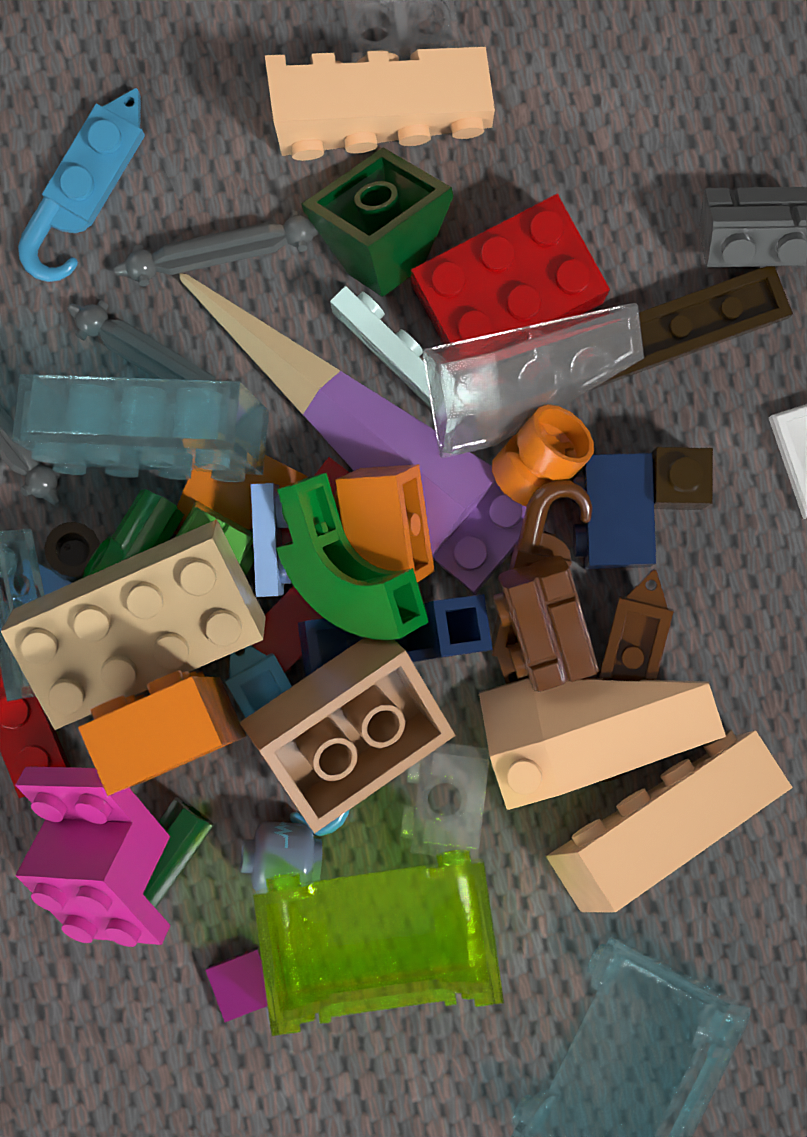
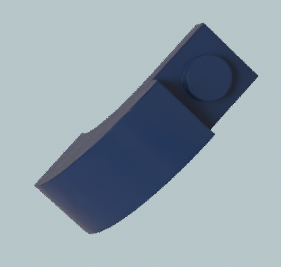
[298,594,493,678]

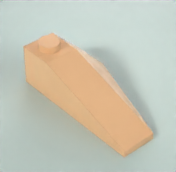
[479,678,726,810]

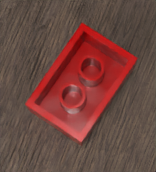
[411,193,610,378]

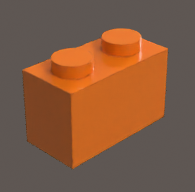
[334,464,435,582]

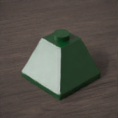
[301,147,454,297]

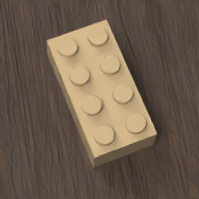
[1,519,266,730]

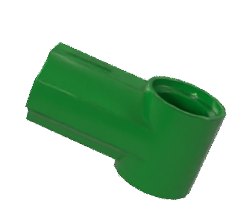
[82,489,184,578]

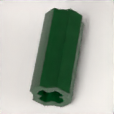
[143,797,215,908]

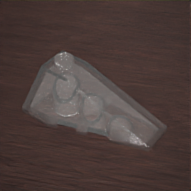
[422,303,644,458]

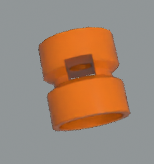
[492,404,594,507]

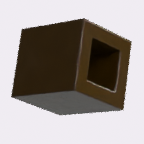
[651,447,713,510]

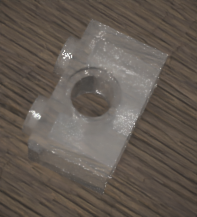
[401,742,490,861]

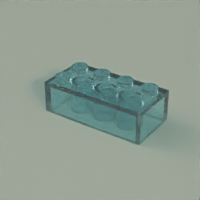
[12,374,269,482]

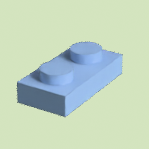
[251,483,292,597]

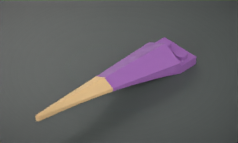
[179,273,526,595]

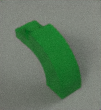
[276,473,429,640]

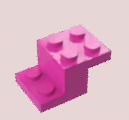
[15,767,171,947]

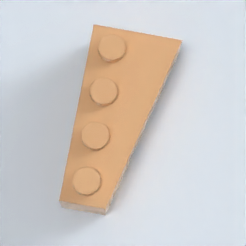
[265,47,495,161]
[546,729,793,912]

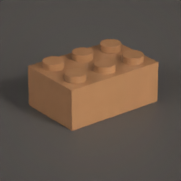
[239,637,456,834]

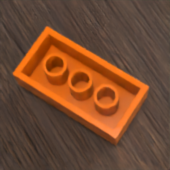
[78,670,246,796]

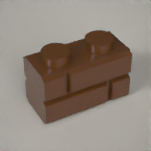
[492,555,599,692]

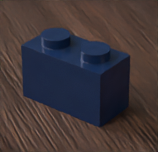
[571,453,656,569]

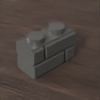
[699,187,807,267]

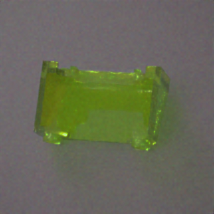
[253,849,504,1036]

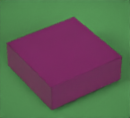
[206,947,278,1022]

